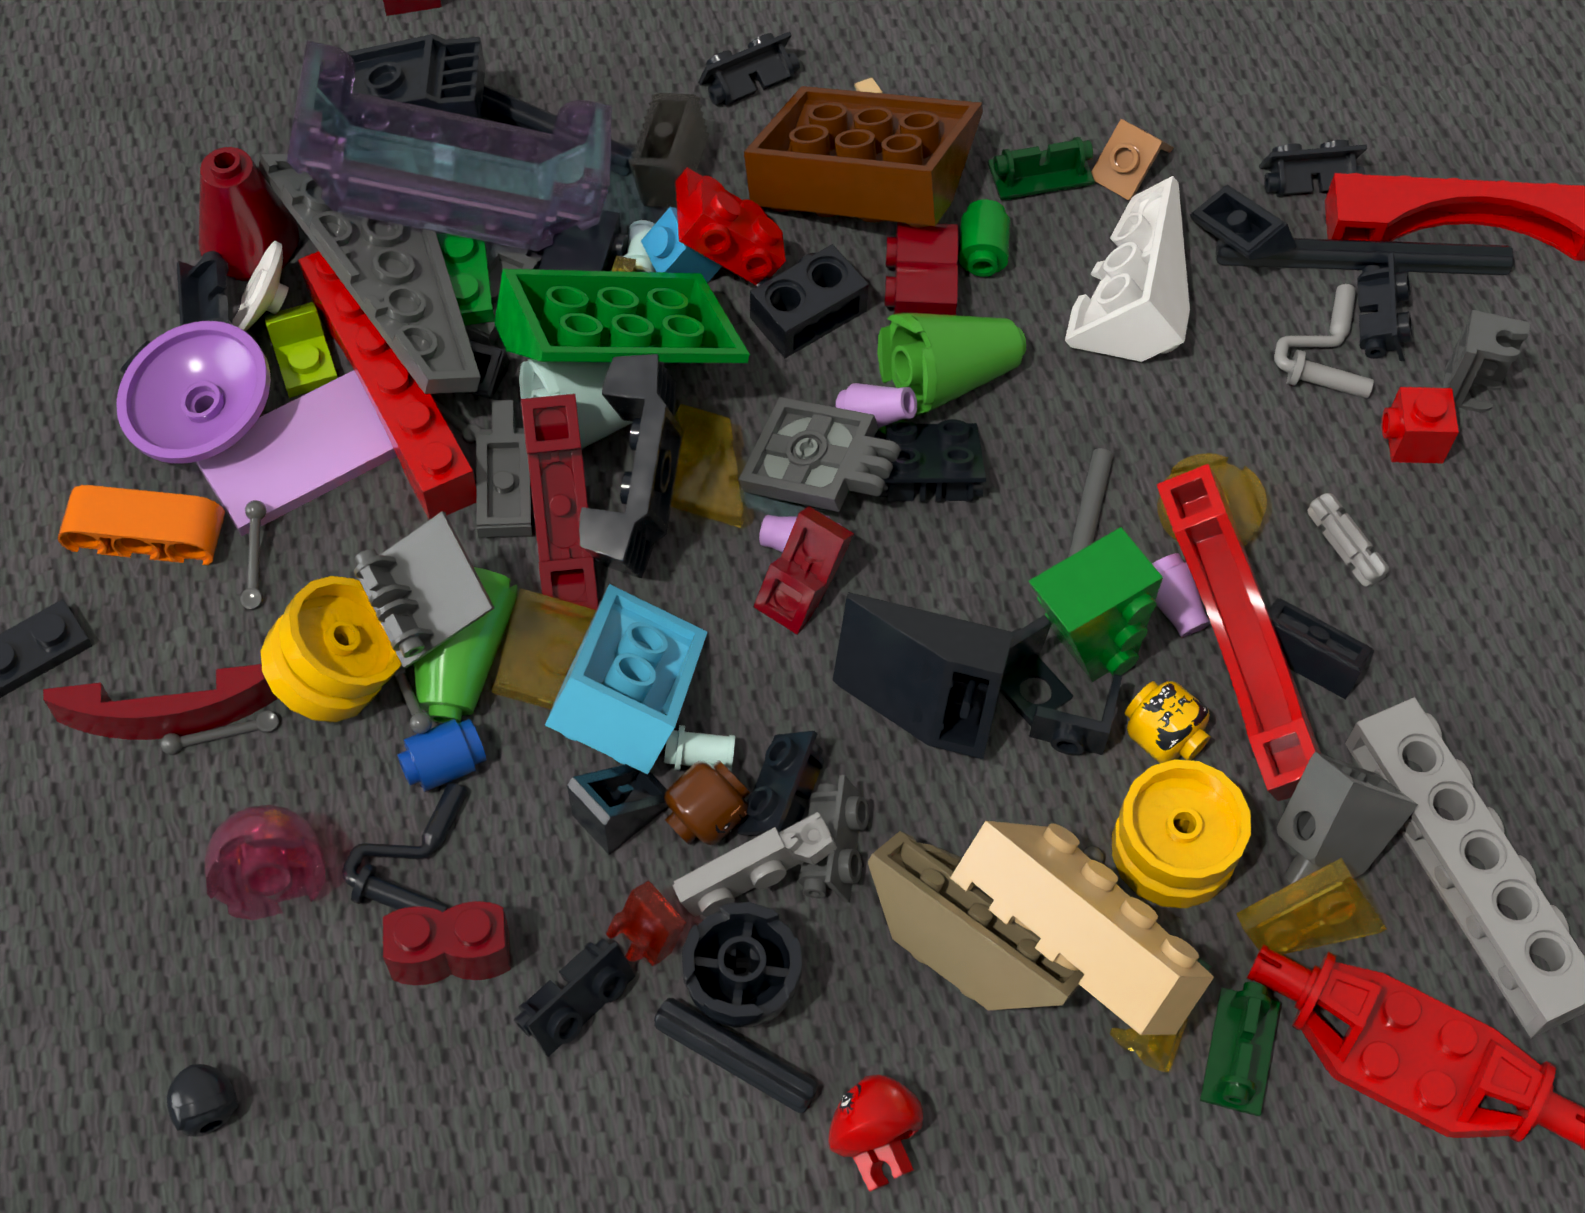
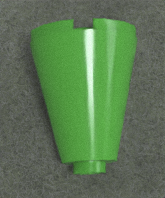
[877,312,1026,417]
[414,567,518,723]

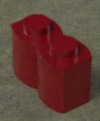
[884,222,958,315]
[383,901,511,985]

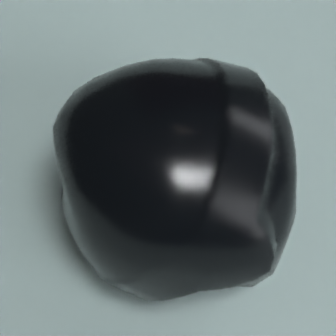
[167,1064,238,1137]

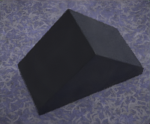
[567,764,668,855]

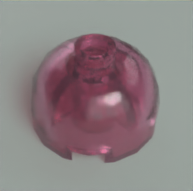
[204,805,326,920]

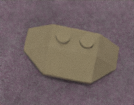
[868,831,1084,1010]

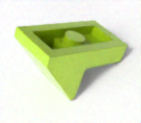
[264,302,338,398]

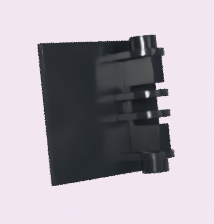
[874,419,986,502]

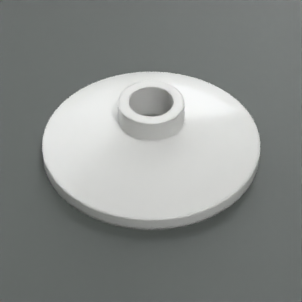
[232,241,288,331]

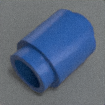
[397,719,487,792]

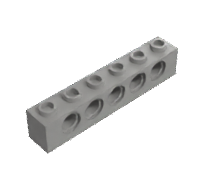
[1345,697,1585,1038]

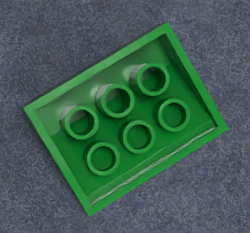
[494,269,750,363]

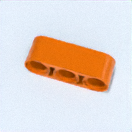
[58,485,225,565]

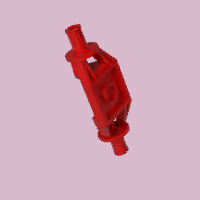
[1246,944,1585,1150]

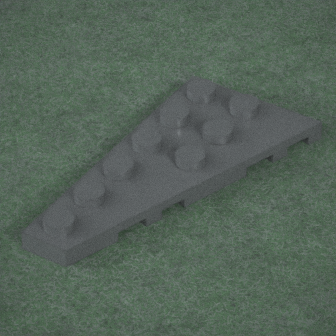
[258,154,480,394]

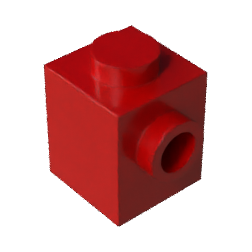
[1382,387,1459,464]

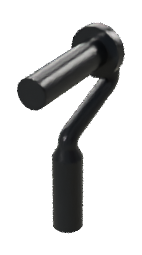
[342,783,468,912]

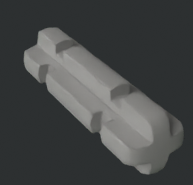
[1307,493,1389,587]

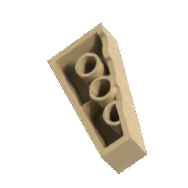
[950,821,1214,1035]

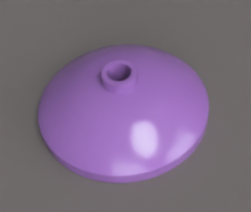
[117,321,271,464]

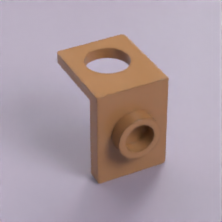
[1091,119,1174,200]

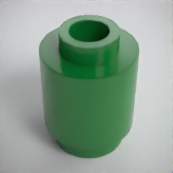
[958,199,1010,277]

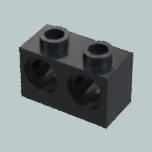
[750,244,869,359]

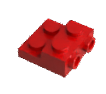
[675,167,786,285]

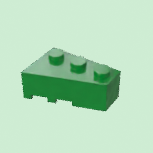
[1028,527,1163,682]

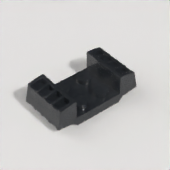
[295,34,486,154]
[579,354,684,578]

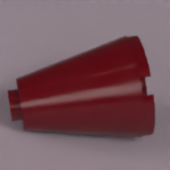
[199,147,300,281]

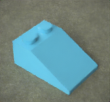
[545,584,707,774]

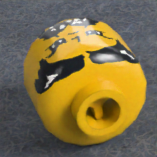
[1125,681,1210,763]

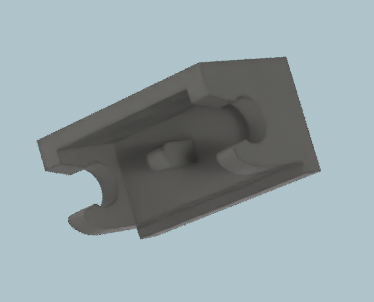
[1442,310,1530,412]

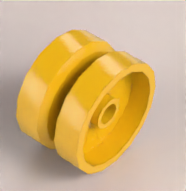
[261,576,401,722]
[1112,759,1251,908]

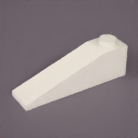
[1065,176,1190,362]

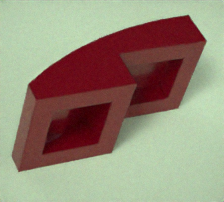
[753,506,854,635]

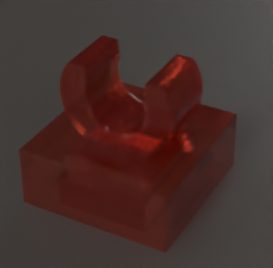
[606,881,687,966]

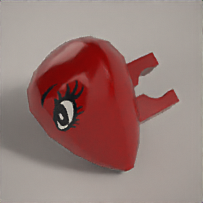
[829,1074,924,1192]

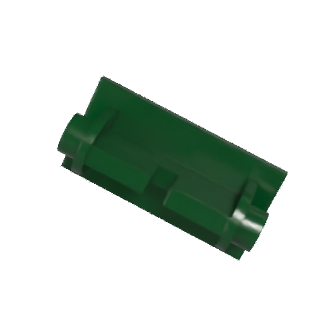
[987,137,1094,200]
[1200,982,1280,1117]

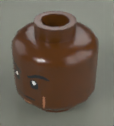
[664,760,750,846]

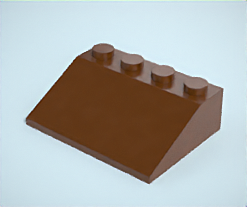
[744,86,983,228]

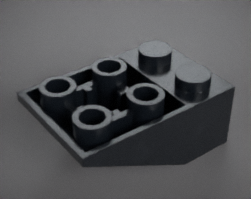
[833,592,1014,759]

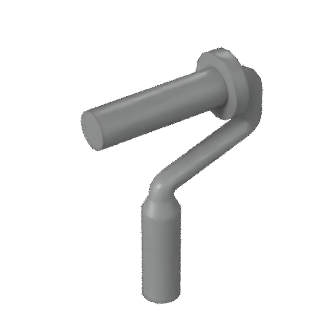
[1274,284,1374,399]

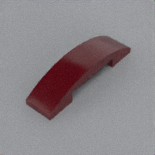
[521,394,598,616]
[43,664,278,740]

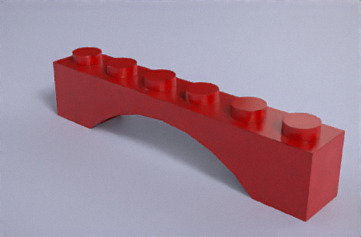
[1325,173,1585,261]
[298,251,477,520]
[1156,464,1321,801]

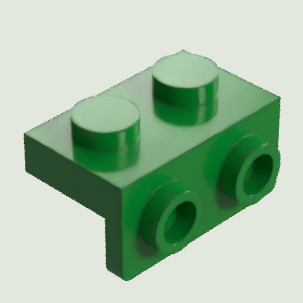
[436,228,495,325]

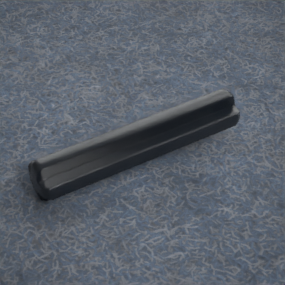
[654,998,817,1113]

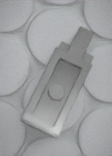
[672,812,837,917]

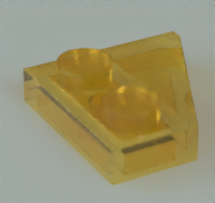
[671,404,744,528]
[1236,858,1387,955]

